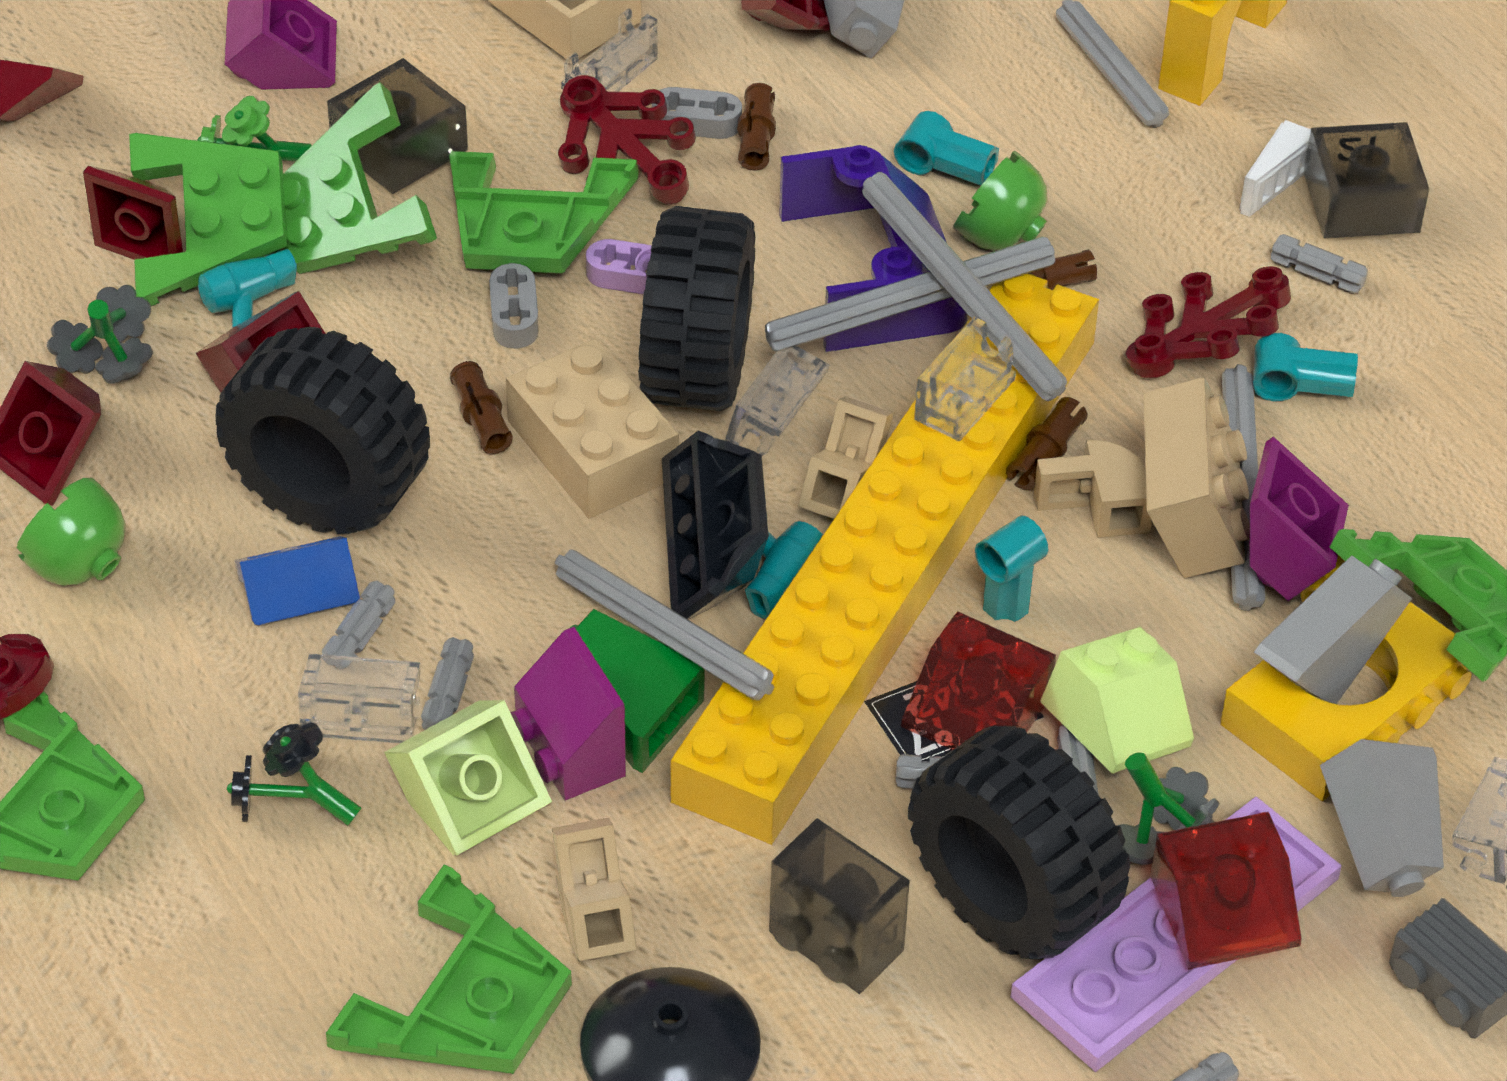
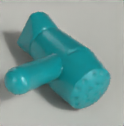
[198,249,297,328]
[745,521,823,619]

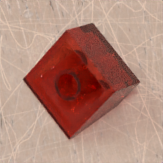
[901,611,1056,750]
[1150,811,1302,970]

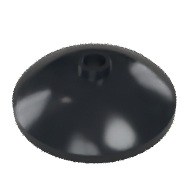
[580,967,761,1081]

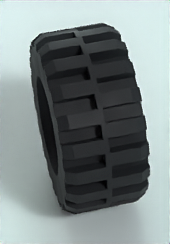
[638,206,756,411]
[215,327,430,534]
[908,726,1130,959]

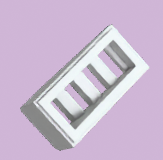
[1239,120,1319,217]

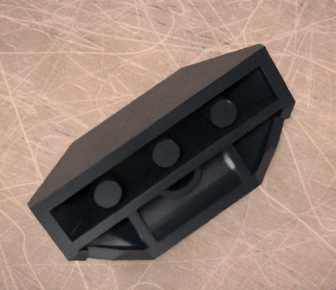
[662,431,769,620]

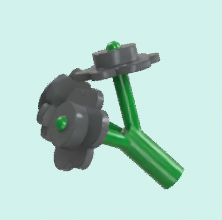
[47,285,153,384]
[1116,752,1220,865]

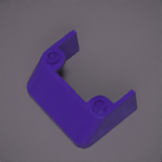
[779,145,968,352]

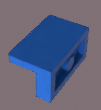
[235,536,360,625]

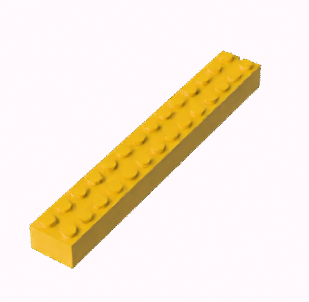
[671,273,1099,845]

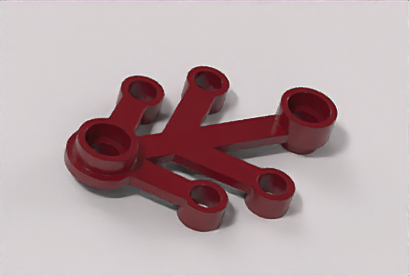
[558,75,696,205]
[1126,266,1291,378]

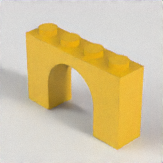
[1158,0,1287,106]
[1220,602,1472,802]

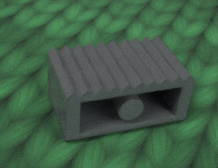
[1389,898,1507,1039]

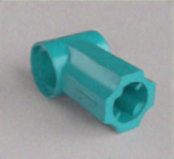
[894,111,999,185]
[1253,333,1358,402]
[975,515,1049,622]

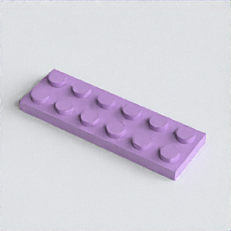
[1011,797,1342,1072]

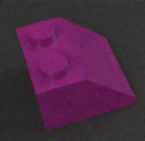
[224,0,337,90]
[1250,436,1349,601]
[510,627,626,801]

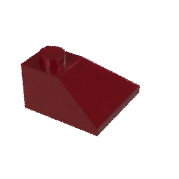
[0,59,84,122]
[83,166,183,260]
[196,291,326,393]
[0,361,101,506]

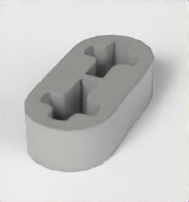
[652,87,742,139]
[489,263,539,349]

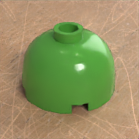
[953,151,1048,251]
[17,478,126,586]

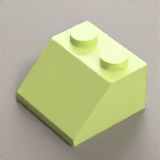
[1040,627,1194,773]
[384,700,552,855]

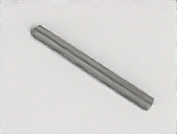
[862,172,1067,401]
[765,237,1055,352]
[1222,364,1265,611]
[555,550,774,701]

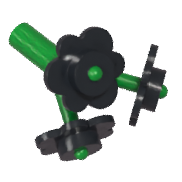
[227,722,361,826]

